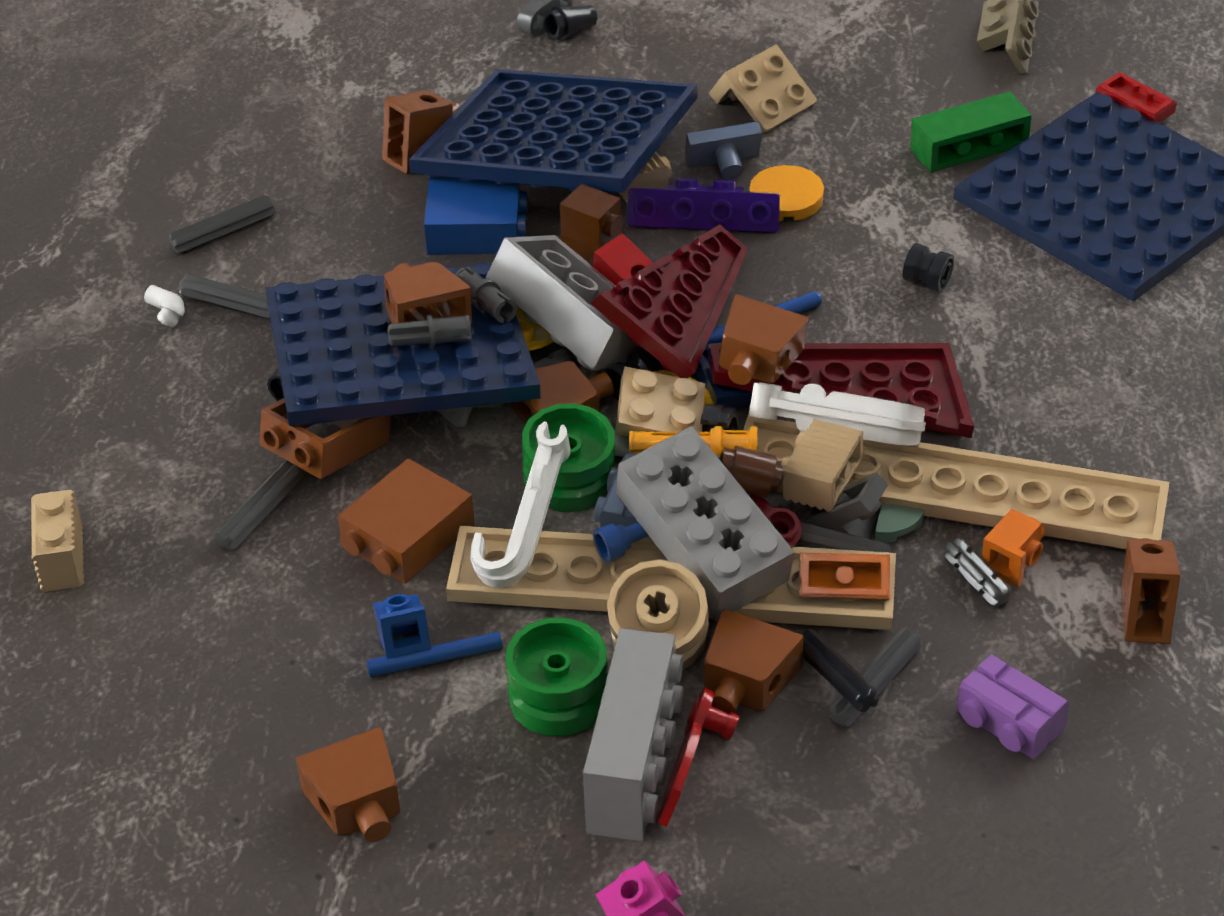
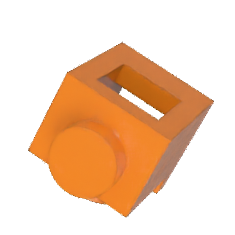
[982,508,1045,588]

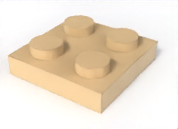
[615,366,706,437]

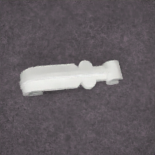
[749,382,926,446]
[470,422,571,588]

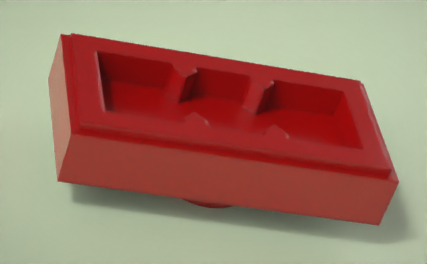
[1096,72,1177,123]

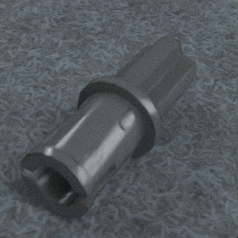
[387,315,471,348]

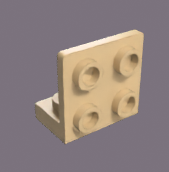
[709,44,817,133]

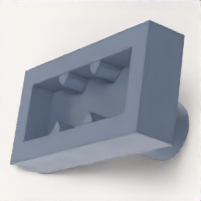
[685,122,762,179]

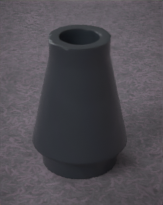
[544,5,597,40]

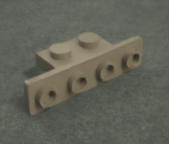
[977,0,1039,75]

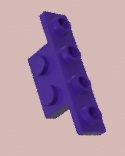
[627,178,780,232]

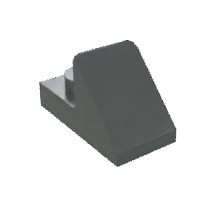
[804,472,888,539]

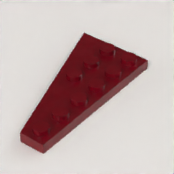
[590,225,749,379]
[708,343,974,438]

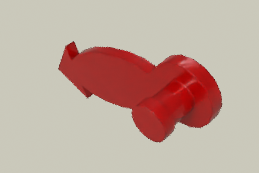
[657,687,739,827]

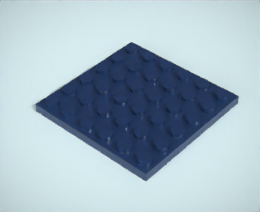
[409,69,698,195]
[954,92,1224,301]
[265,263,541,426]

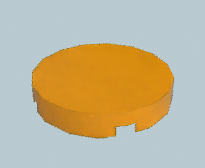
[749,165,824,221]

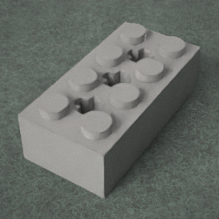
[485,235,648,371]
[616,426,795,621]
[583,628,684,842]

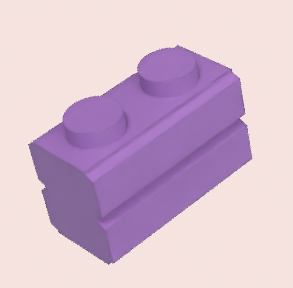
[957,654,1069,760]

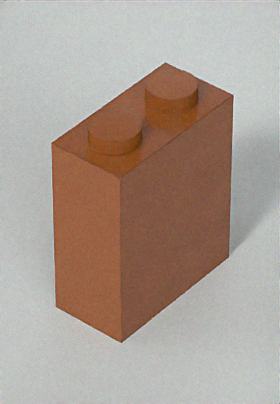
[337,458,475,584]

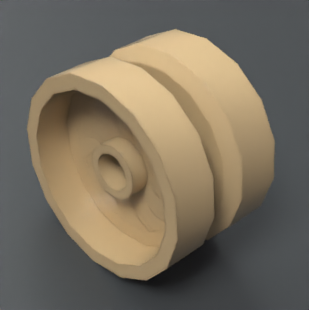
[607,559,710,670]

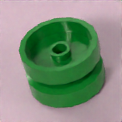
[522,403,615,512]
[505,618,608,736]

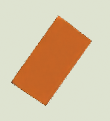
[799,552,890,600]

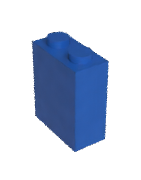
[424,177,528,255]

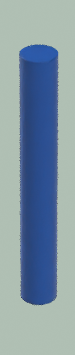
[366,631,503,678]

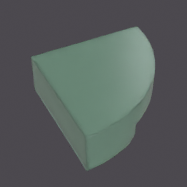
[875,503,925,543]

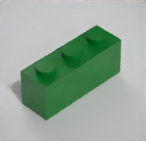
[910,91,1032,173]

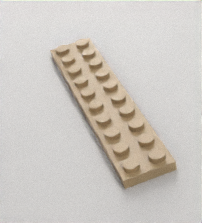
[743,415,1170,549]
[446,526,896,630]

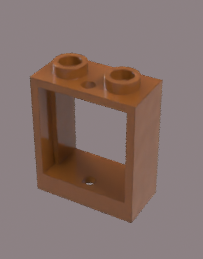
[259,398,391,479]

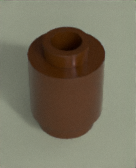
[719,446,783,498]

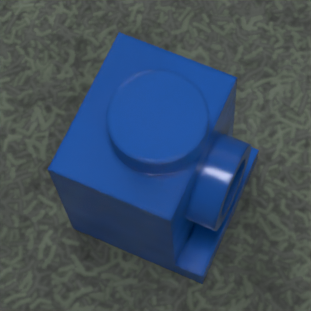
[373,594,431,659]

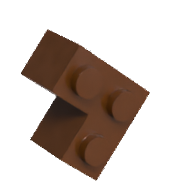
[558,183,623,265]

